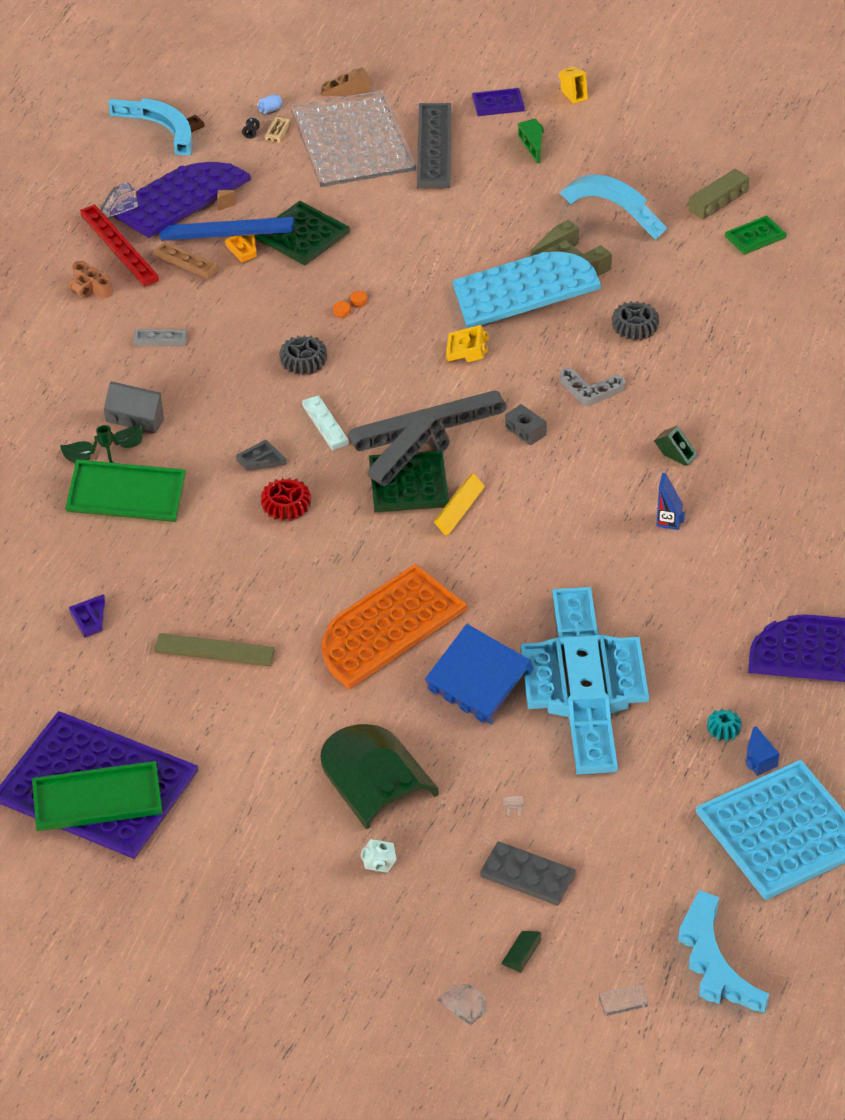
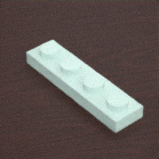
[302,395,349,450]

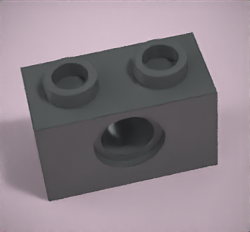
[505,404,547,445]

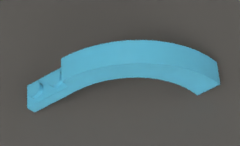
[108,98,192,156]
[560,175,667,240]

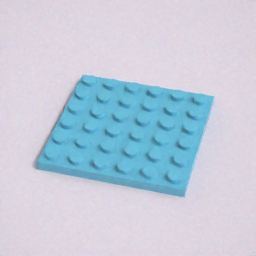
[695,759,845,901]

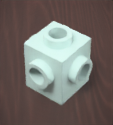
[361,839,397,873]

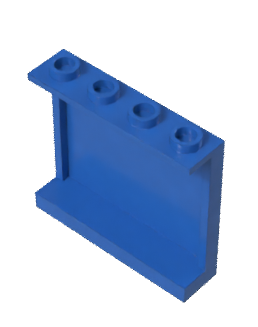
[425,624,534,725]

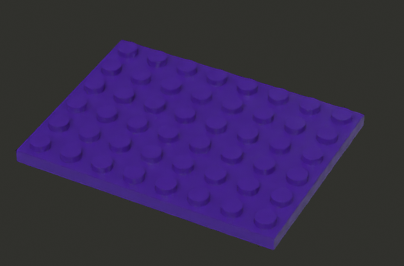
[0,711,199,859]

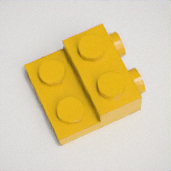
[446,325,489,363]

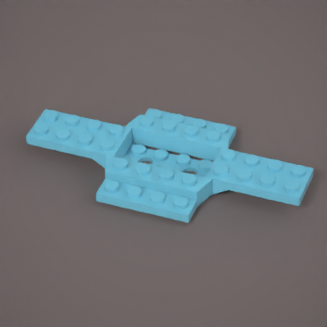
[520,587,649,775]

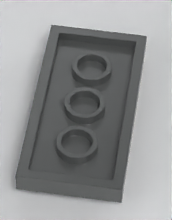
[480,841,576,906]

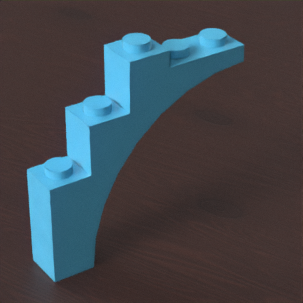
[678,890,769,1013]

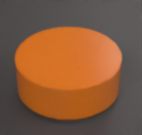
[350,291,367,307]
[333,301,351,317]

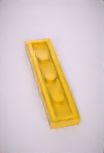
[434,473,485,535]

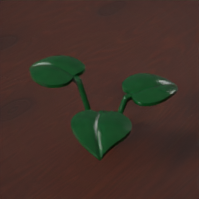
[60,424,143,463]

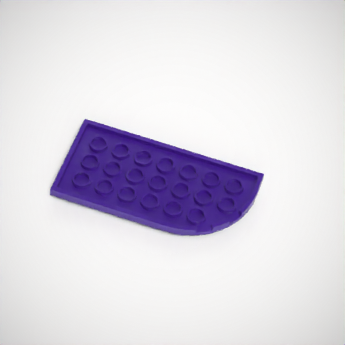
[107,162,251,238]
[748,615,845,682]

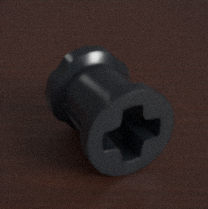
[242,118,260,139]

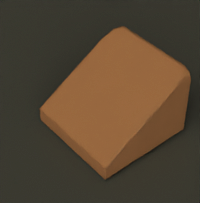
[217,190,236,210]

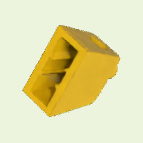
[558,67,588,104]

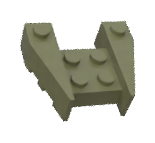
[530,220,612,276]

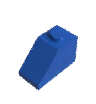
[745,726,779,776]

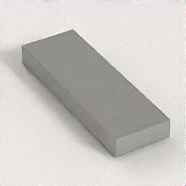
[133,329,188,346]

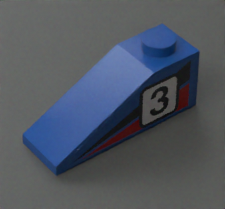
[656,473,686,530]

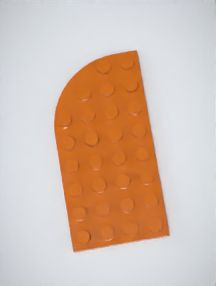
[322,564,467,690]

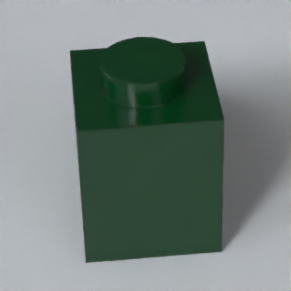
[654,425,698,466]

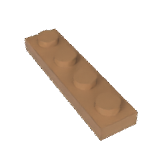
[154,241,219,279]

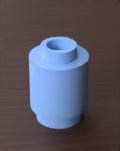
[258,94,283,114]

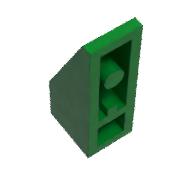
[518,118,544,163]

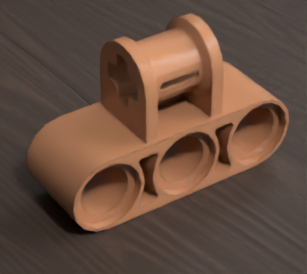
[68,260,113,298]

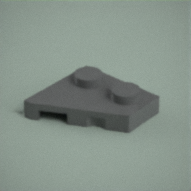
[236,440,287,470]

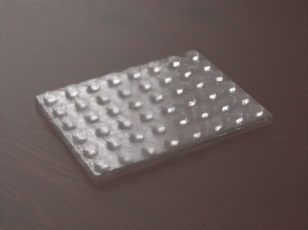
[291,90,416,187]

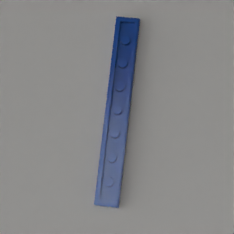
[160,217,294,241]

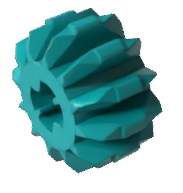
[707,708,742,743]

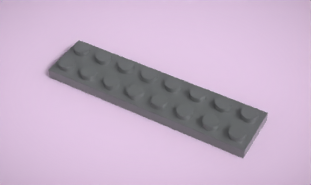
[417,103,451,188]

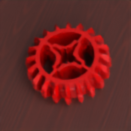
[261,477,311,521]

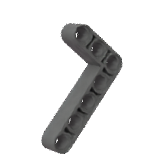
[368,410,450,486]

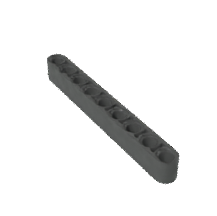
[349,390,507,451]

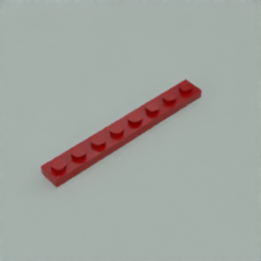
[80,204,159,287]

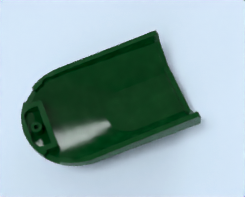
[320,724,439,829]

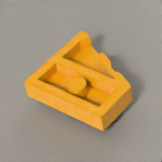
[225,235,257,263]

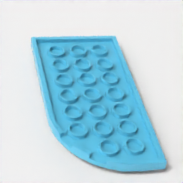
[452,252,601,328]

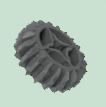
[612,301,659,341]
[279,335,327,375]

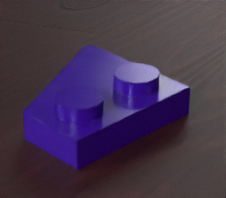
[69,594,105,638]

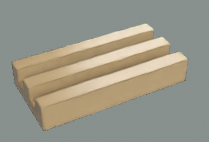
[265,117,291,143]

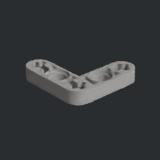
[560,368,625,406]

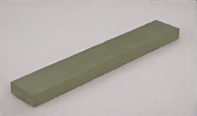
[155,633,275,666]

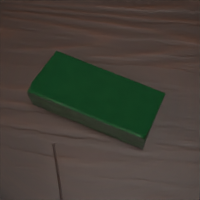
[502,931,541,973]

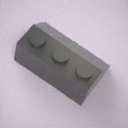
[104,381,164,433]

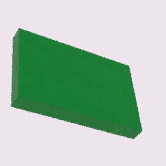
[725,215,786,255]

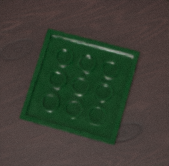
[255,201,350,266]
[369,450,449,513]

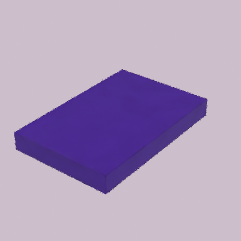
[472,88,525,116]

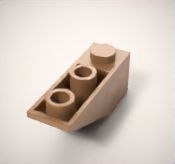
[320,67,372,96]

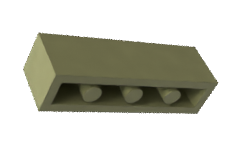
[688,169,750,219]

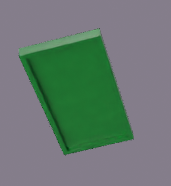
[65,459,186,522]
[32,761,163,832]

